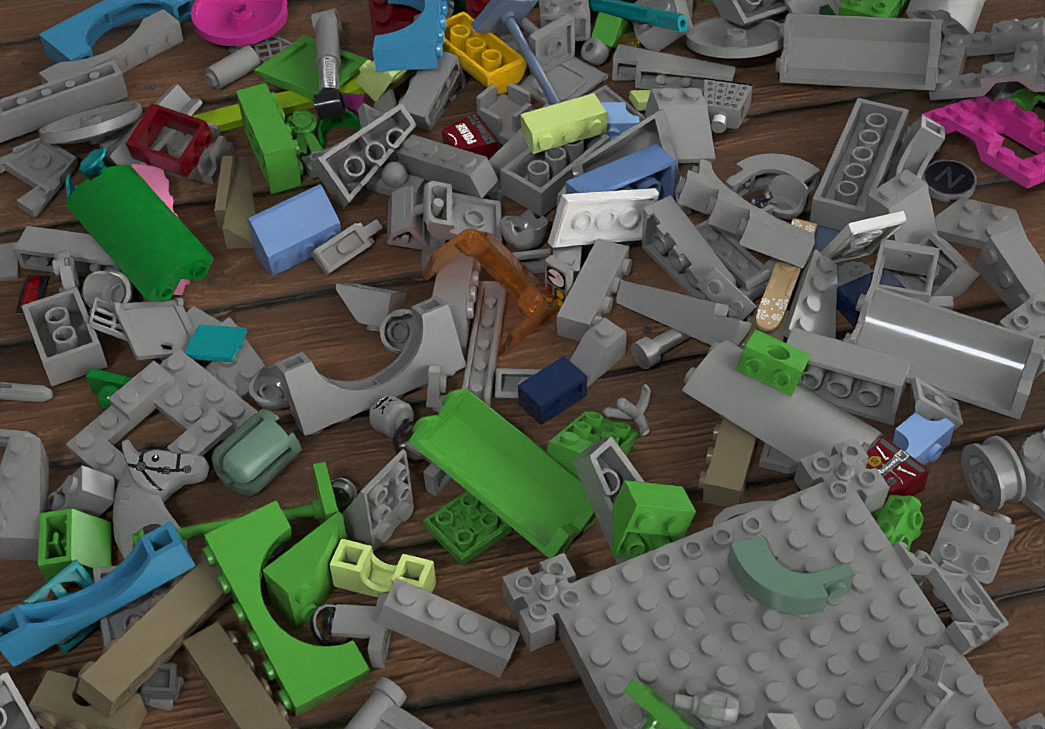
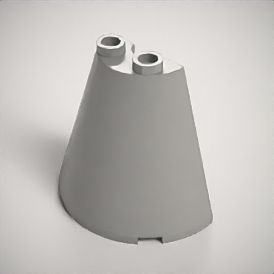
[572,109,692,215]

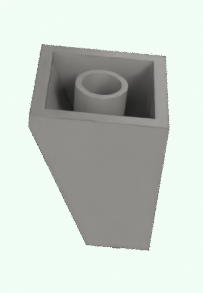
[863,169,938,256]

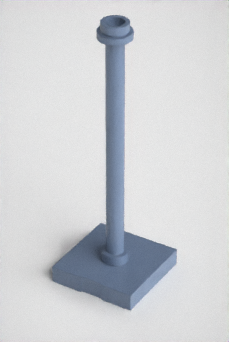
[471,0,561,105]

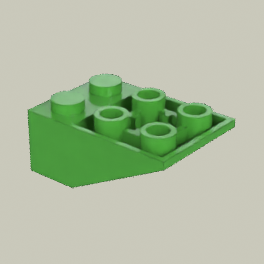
[547,411,640,479]

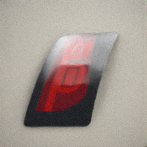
[16,275,49,313]

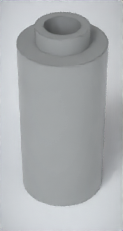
[204,45,260,90]

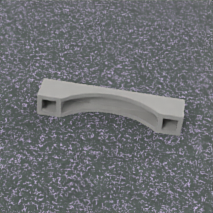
[39,9,184,85]

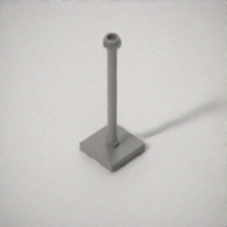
[490,0,575,77]

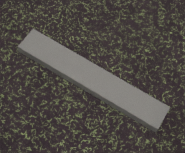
[462,281,508,407]

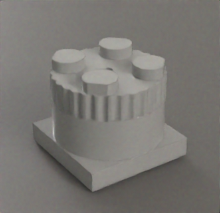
[1018,430,1045,520]

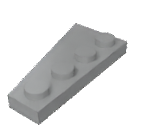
[782,249,837,339]

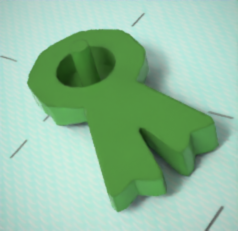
[287,110,324,158]

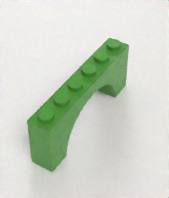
[202,501,369,717]

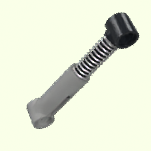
[311,8,346,120]

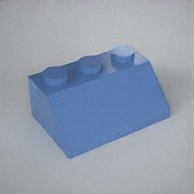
[248,184,341,277]

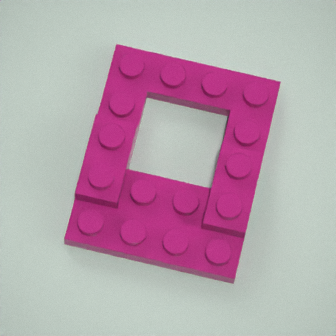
[921,96,1045,188]

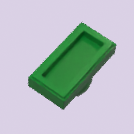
[86,368,133,411]

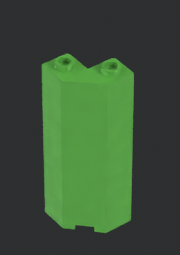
[408,388,597,558]

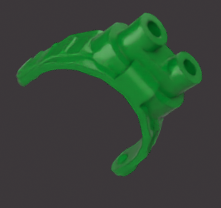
[318,108,362,147]

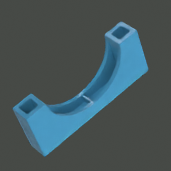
[39,0,194,63]
[373,0,450,72]

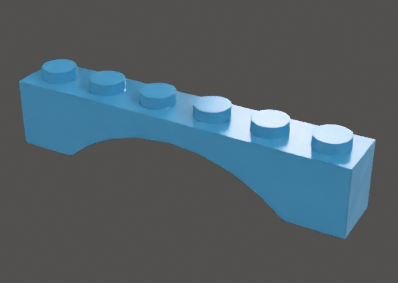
[0,521,196,667]

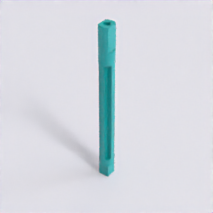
[588,0,688,32]

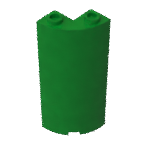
[65,165,214,302]

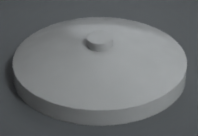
[686,16,784,59]
[39,101,143,144]

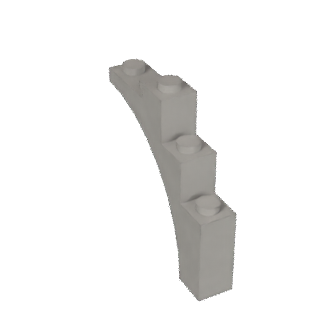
[674,159,815,268]

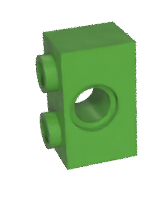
[735,329,811,396]

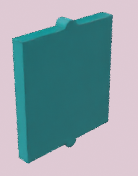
[184,324,248,362]

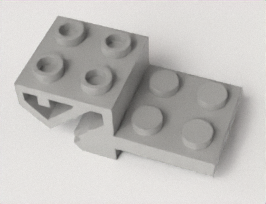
[387,181,502,253]

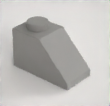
[570,317,626,387]

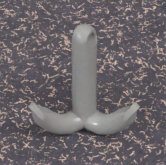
[603,384,651,436]

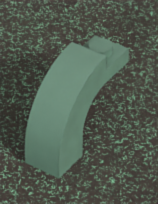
[727,535,855,615]

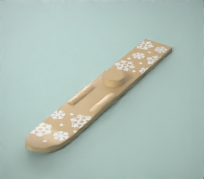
[755,218,817,332]

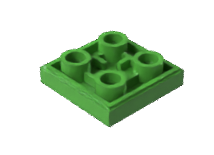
[423,491,512,566]

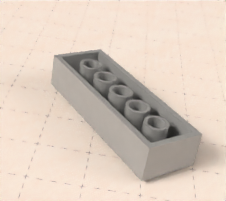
[810,98,909,231]

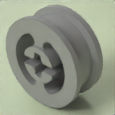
[961,436,1026,511]

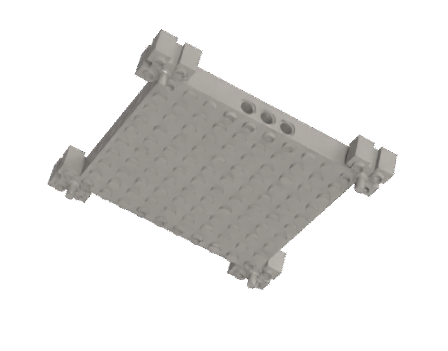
[502,437,1045,729]

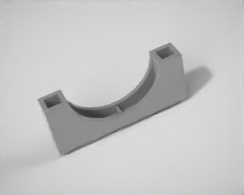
[275,296,466,436]

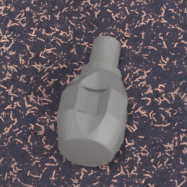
[673,690,739,727]

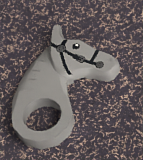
[113,440,209,559]

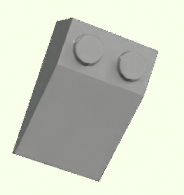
[645,88,716,163]

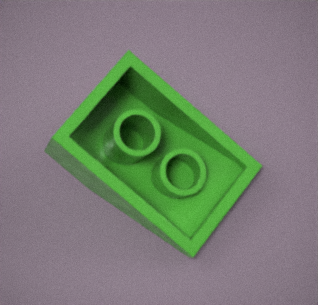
[262,511,348,630]

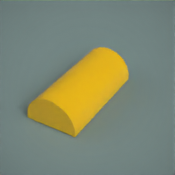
[442,11,527,94]

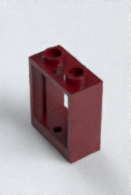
[126,103,213,178]

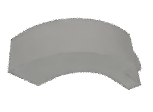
[886,115,945,182]
[725,154,821,198]

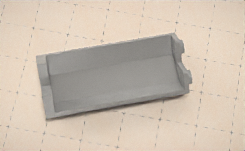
[775,14,943,91]

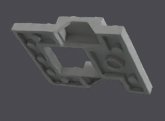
[929,18,1045,100]
[66,349,258,502]

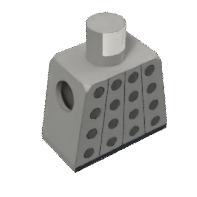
[703,78,753,133]

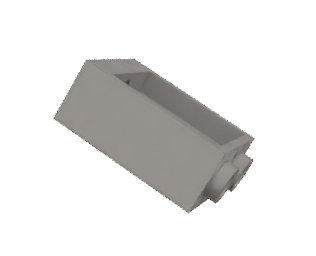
[871,239,940,303]

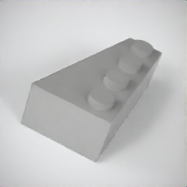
[310,103,417,209]

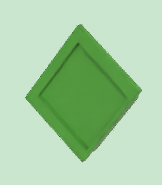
[254,35,369,101]

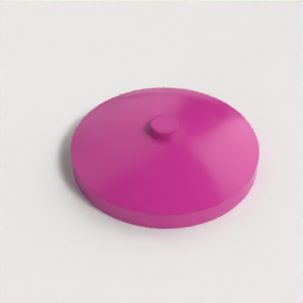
[191,0,288,46]

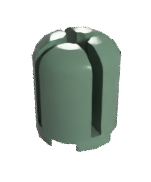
[211,408,302,497]

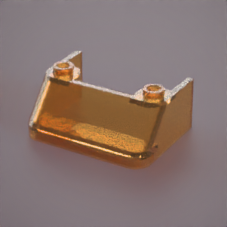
[422,229,557,357]

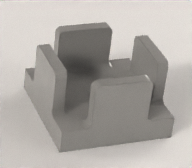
[476,83,534,145]
[165,123,235,184]

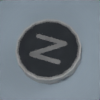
[922,159,977,203]

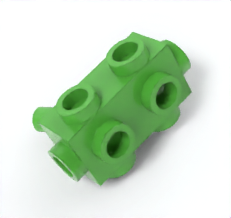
[871,495,924,551]

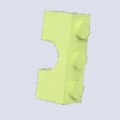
[329,538,436,598]

